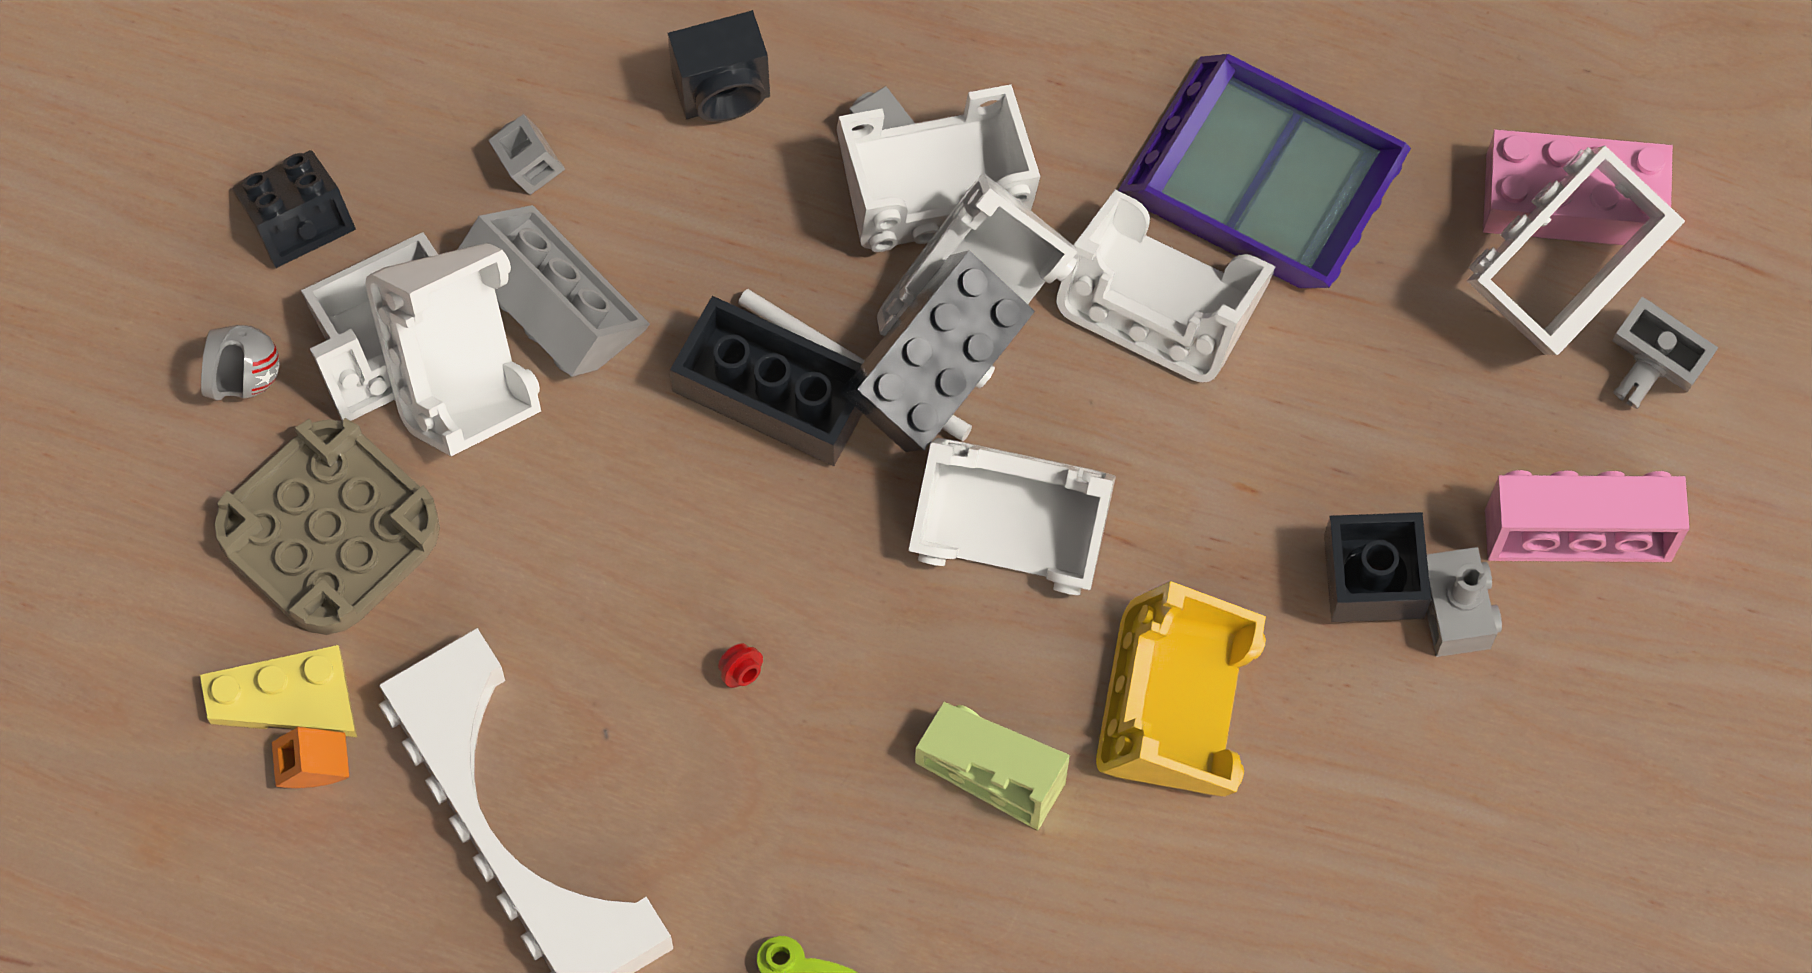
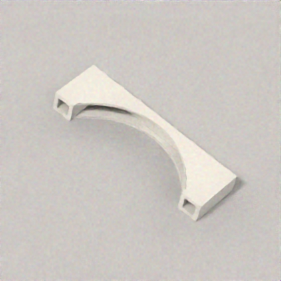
[379,628,673,973]

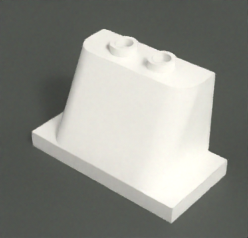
[301,232,438,421]

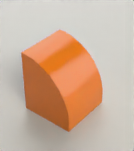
[272,727,349,788]

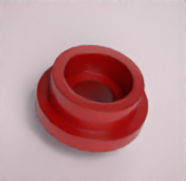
[718,643,763,688]

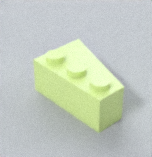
[915,702,1070,830]

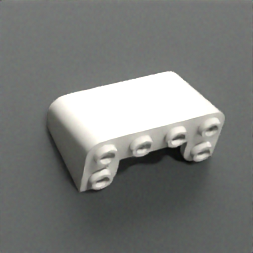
[837,84,1040,252]

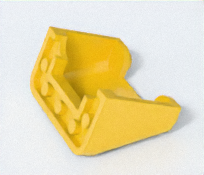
[1096,581,1266,796]

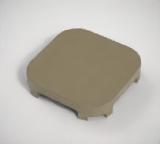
[214,418,440,635]

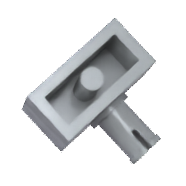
[1612,296,1718,409]
[1426,547,1502,657]

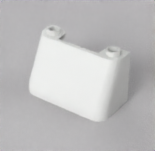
[877,174,1077,389]
[1056,190,1275,382]
[365,243,541,456]
[909,438,1116,595]

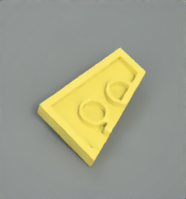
[200,645,357,737]

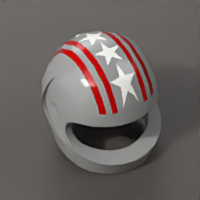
[201,325,280,400]

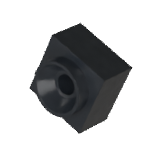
[667,10,770,122]
[1324,512,1431,622]

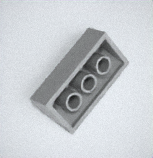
[458,205,650,377]

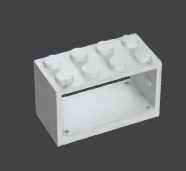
[1467,145,1685,355]

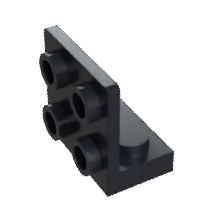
[233,150,356,268]

